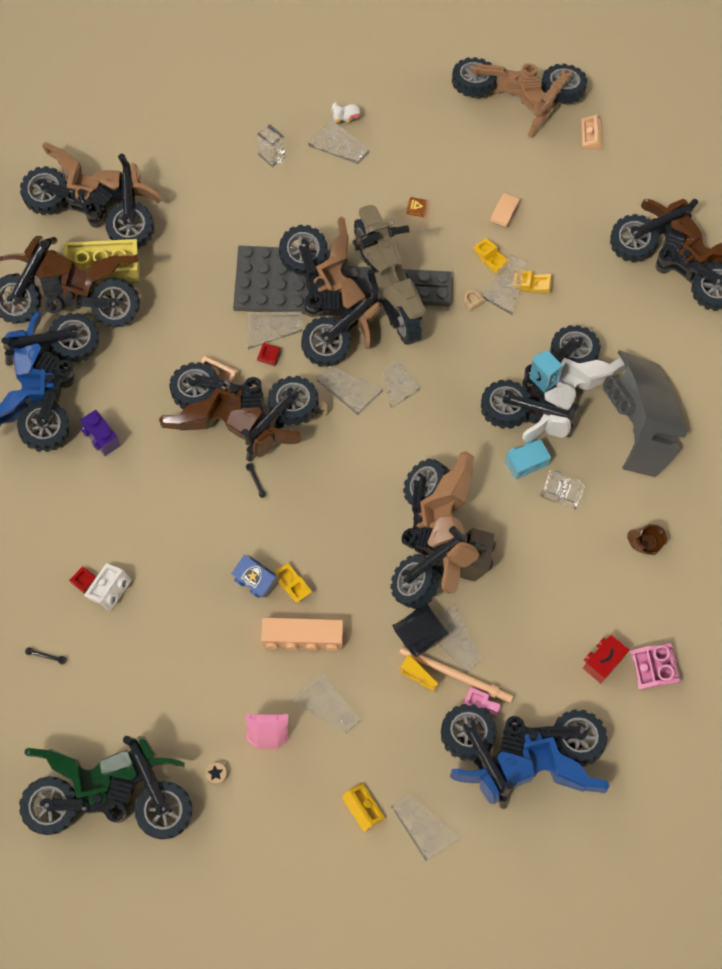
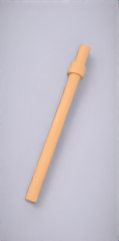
[400,646,513,703]

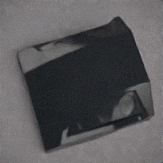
[392,603,450,658]

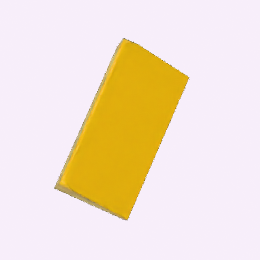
[342,783,386,832]

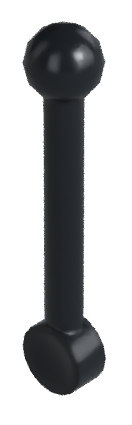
[246,463,266,498]
[25,647,66,665]

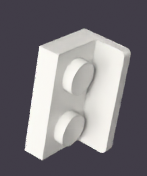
[84,563,132,612]

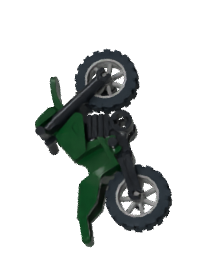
[19,735,193,840]

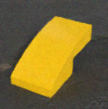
[473,238,510,275]
[512,271,553,293]
[274,563,312,604]

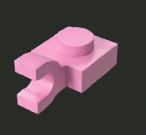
[464,687,501,717]

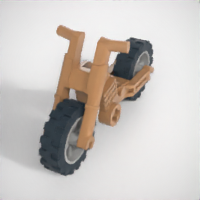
[452,57,587,138]

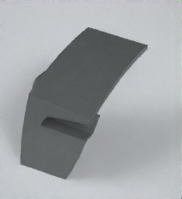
[603,350,687,477]

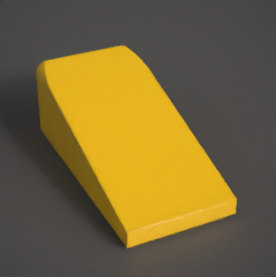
[400,655,438,692]

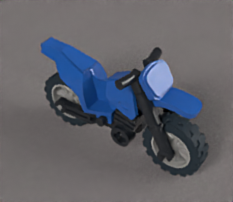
[0,311,99,452]
[440,704,610,809]

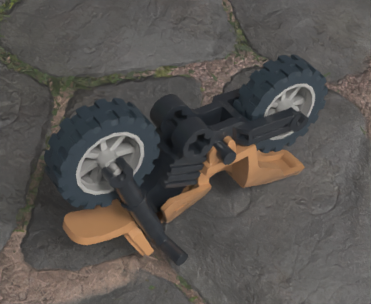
[20,142,162,249]
[279,217,382,367]
[390,451,488,609]

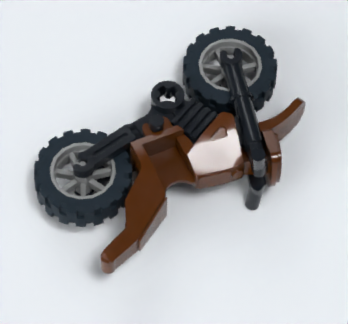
[610,199,722,311]
[0,236,140,328]
[159,362,319,462]

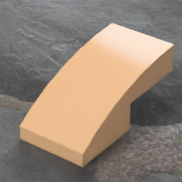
[490,193,520,227]

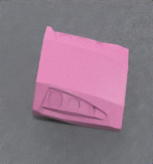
[630,643,681,690]
[246,714,288,749]

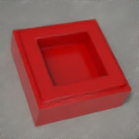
[257,343,281,366]
[69,566,96,594]

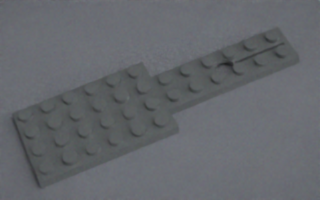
[233,245,451,316]

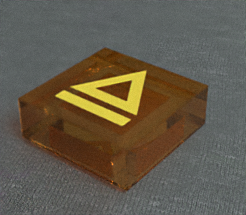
[406,197,427,218]

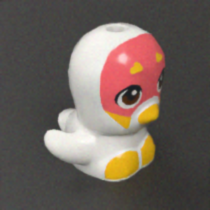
[331,102,360,124]

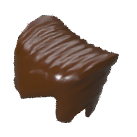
[627,524,668,555]

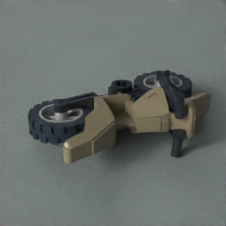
[352,205,426,345]

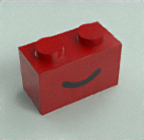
[583,635,630,684]

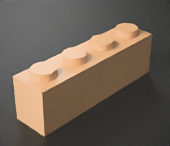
[261,618,343,652]

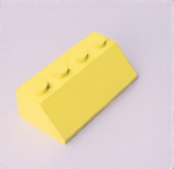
[64,239,140,284]

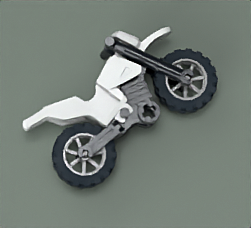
[481,325,625,443]

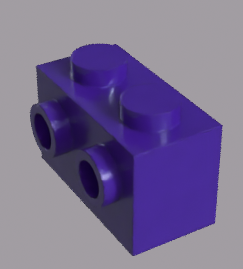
[80,409,120,456]

